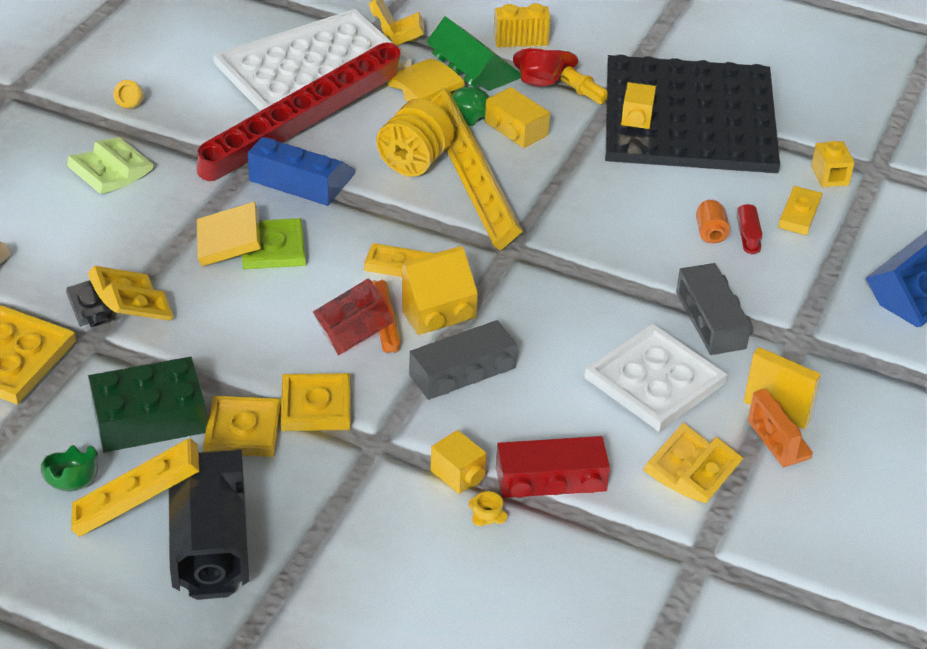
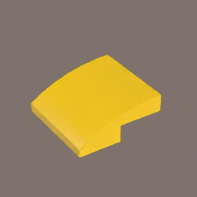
[387,58,465,101]
[87,265,173,321]
[643,422,744,503]

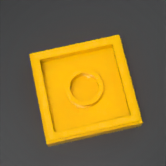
[197,201,261,266]
[743,347,821,430]
[281,373,350,431]
[203,396,281,457]

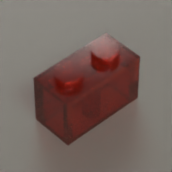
[313,278,394,356]

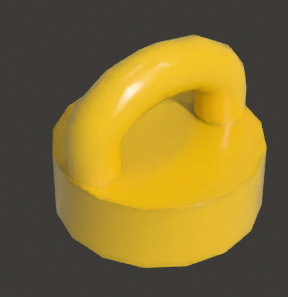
[113,80,145,109]

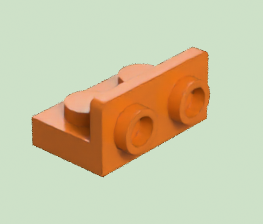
[748,388,813,468]

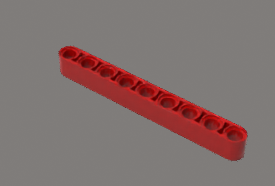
[196,42,401,181]

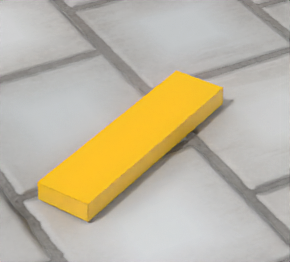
[71,438,199,537]

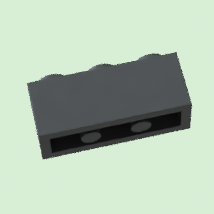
[676,263,753,355]
[409,320,517,400]

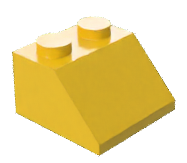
[402,246,478,335]

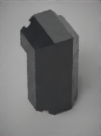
[168,449,249,600]

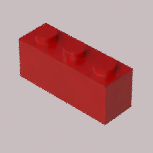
[496,436,610,498]

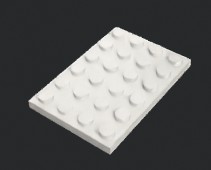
[213,9,412,111]

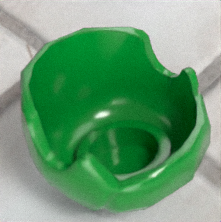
[452,87,490,126]
[41,445,98,492]

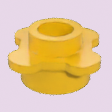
[468,491,507,526]

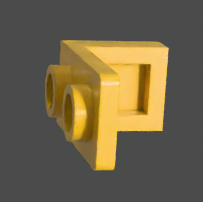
[369,0,424,46]

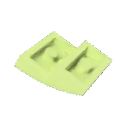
[67,137,153,194]

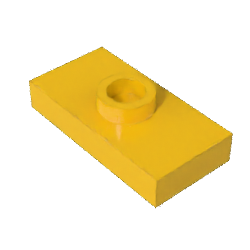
[778,186,823,235]

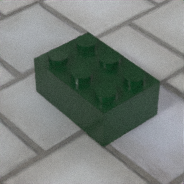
[88,356,207,453]

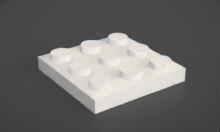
[584,324,728,432]

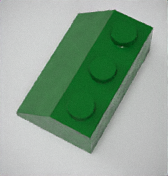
[426,16,521,91]

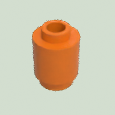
[696,200,730,244]

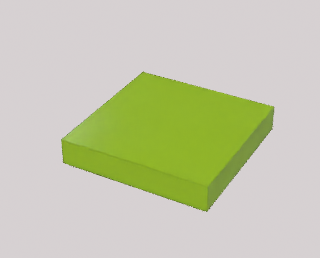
[242,218,306,270]

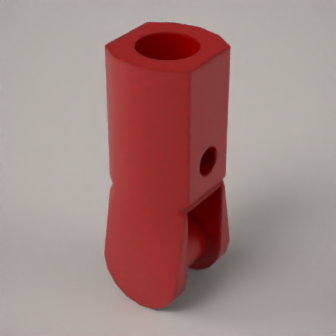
[737,204,762,254]

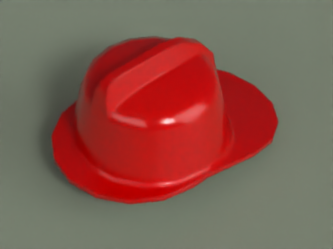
[513,48,578,87]

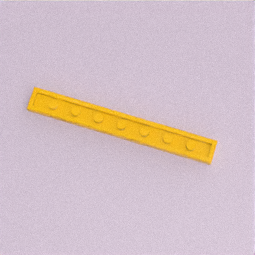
[431,88,523,251]

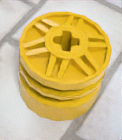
[376,98,454,177]

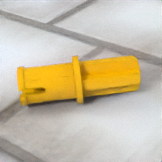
[560,66,608,104]

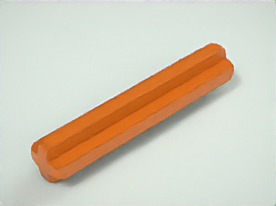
[370,280,400,354]

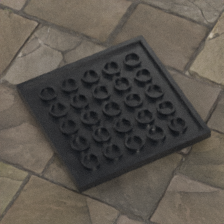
[605,54,780,174]

